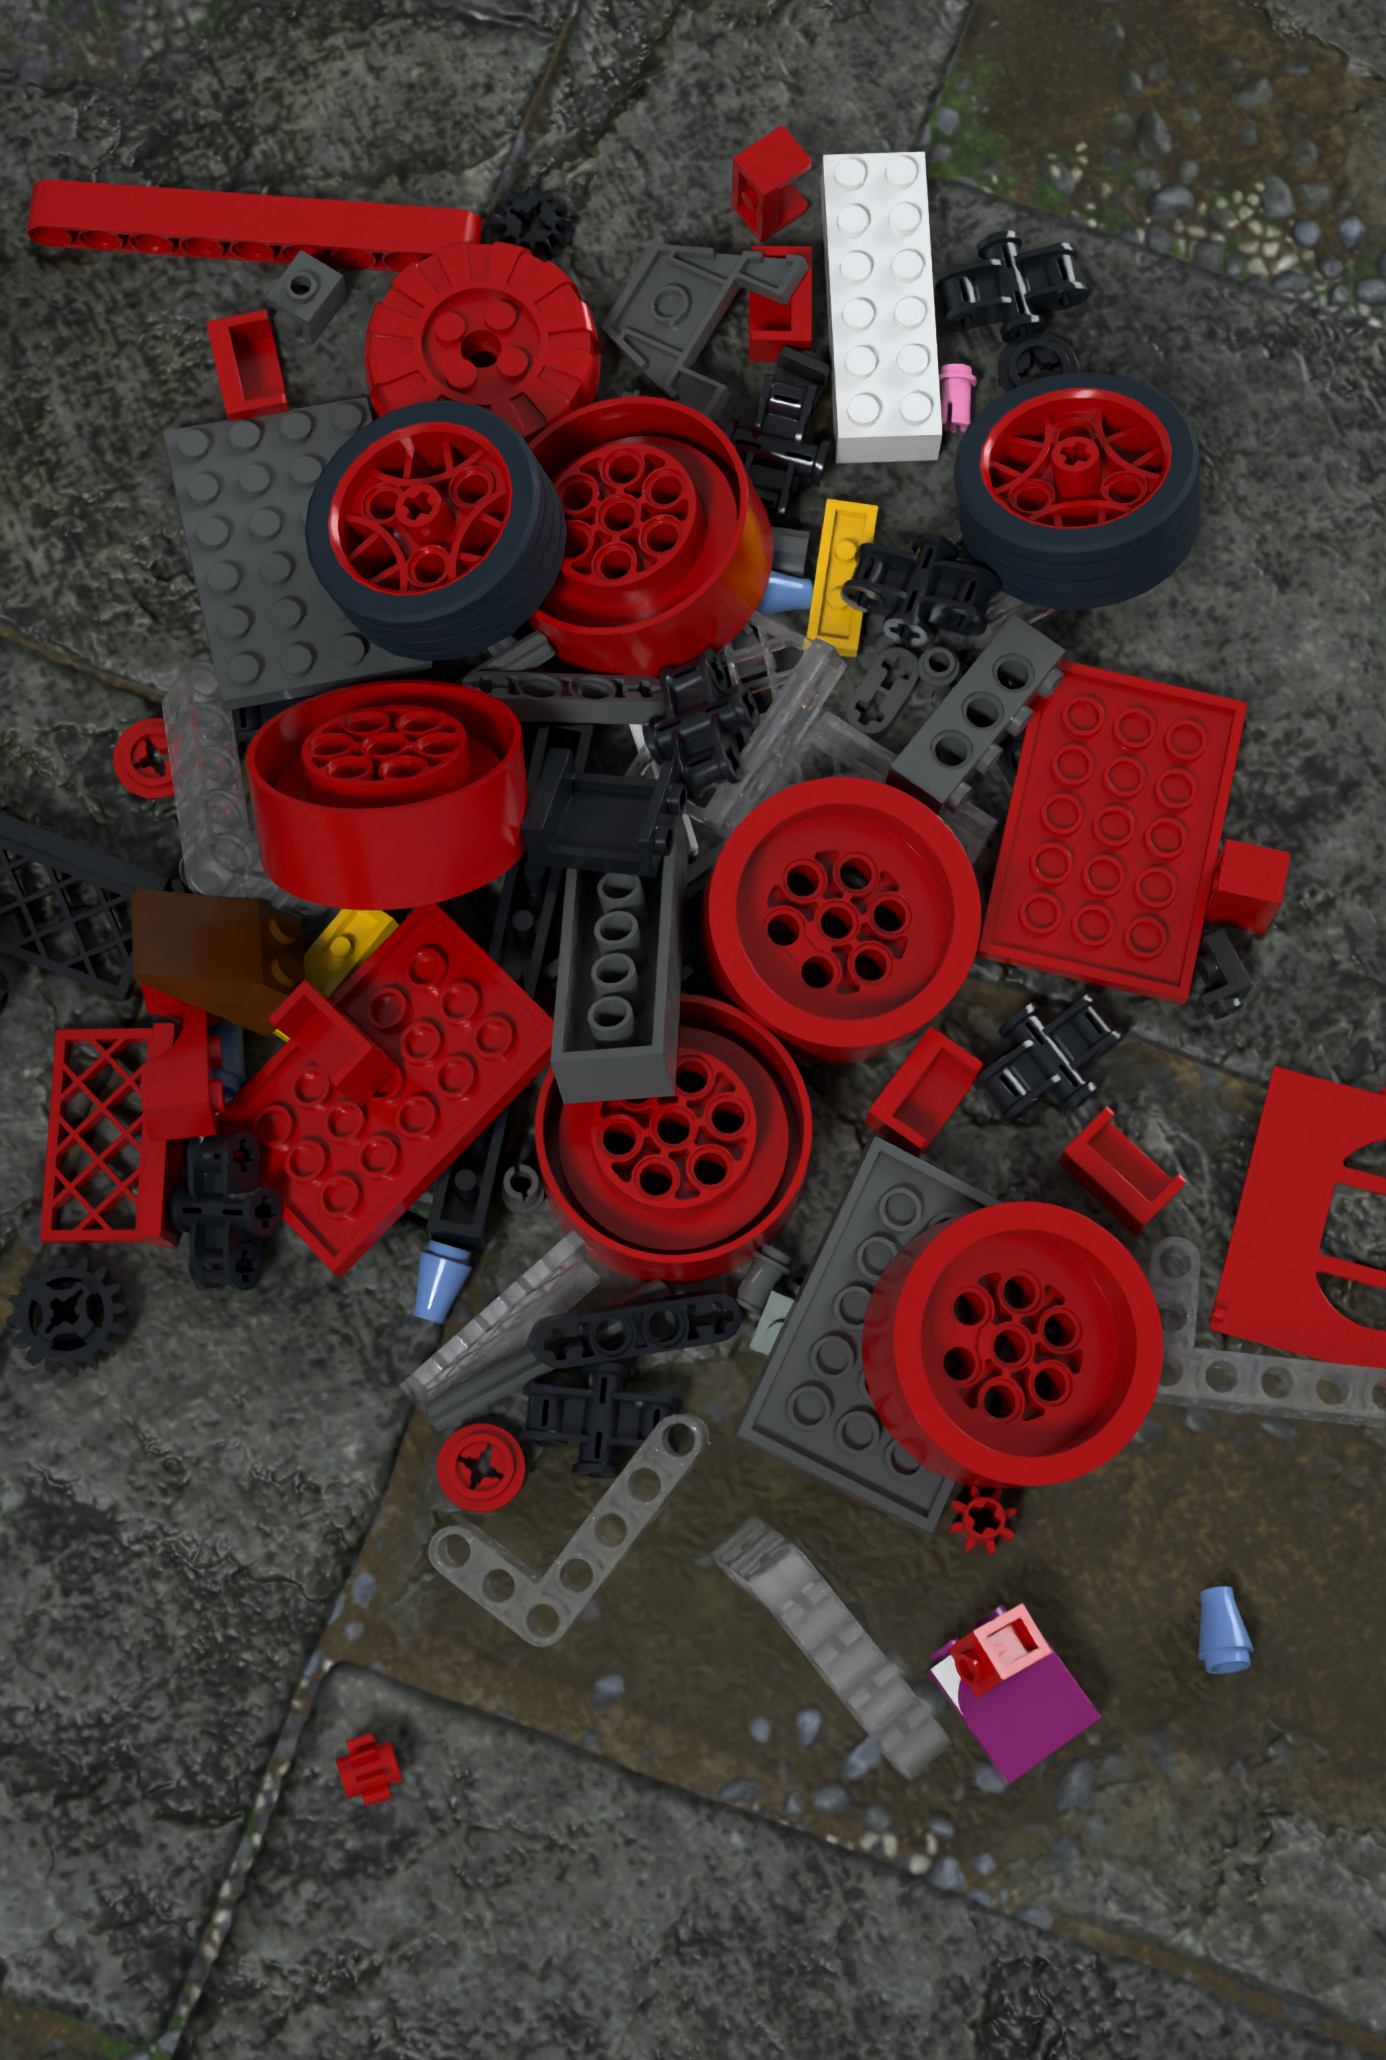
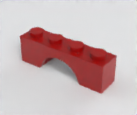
[140,983,225,1142]

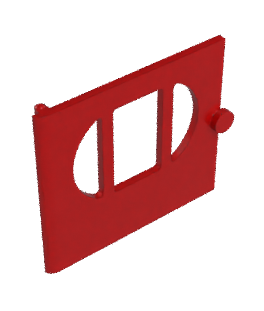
[1208,1066,1386,1378]

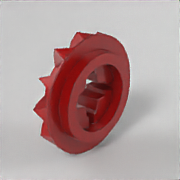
[113,718,199,802]
[436,1423,526,1513]

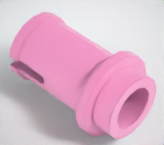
[939,364,977,433]

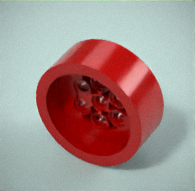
[528,396,773,679]
[246,680,529,911]
[697,777,981,1064]
[535,993,812,1284]
[862,1201,1163,1489]

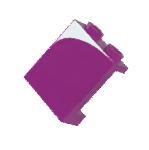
[926,1605,1102,1787]

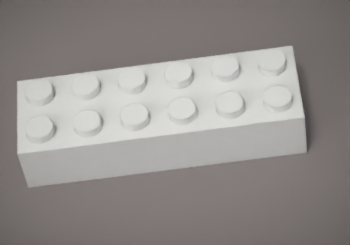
[820,152,942,463]

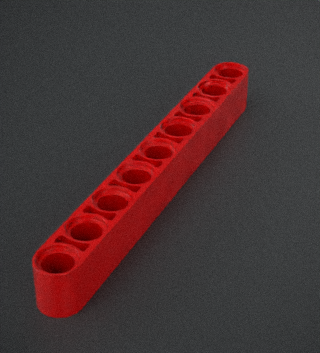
[27,180,482,272]

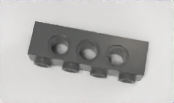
[885,614,1066,818]

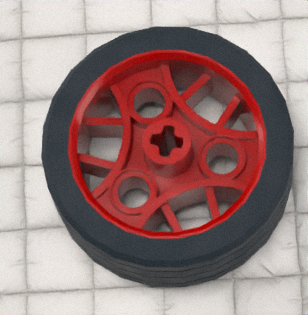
[954,373,1201,610]
[305,400,567,661]

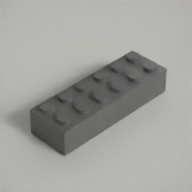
[550,815,689,1104]

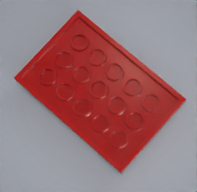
[976,660,1248,1005]
[216,903,554,1278]

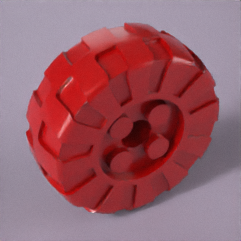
[364,241,601,444]

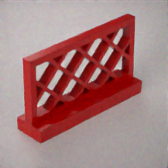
[40,1023,184,1247]

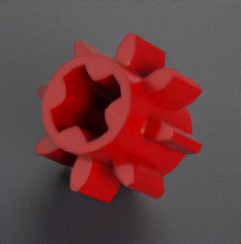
[947,1486,1017,1557]
[336,1732,403,1807]

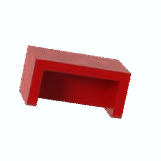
[731,125,812,243]
[748,246,812,362]
[206,310,290,422]
[1204,839,1290,934]
[268,979,399,1107]
[865,1026,984,1159]
[1058,1106,1187,1237]

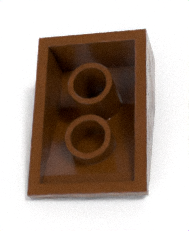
[131,889,305,1037]

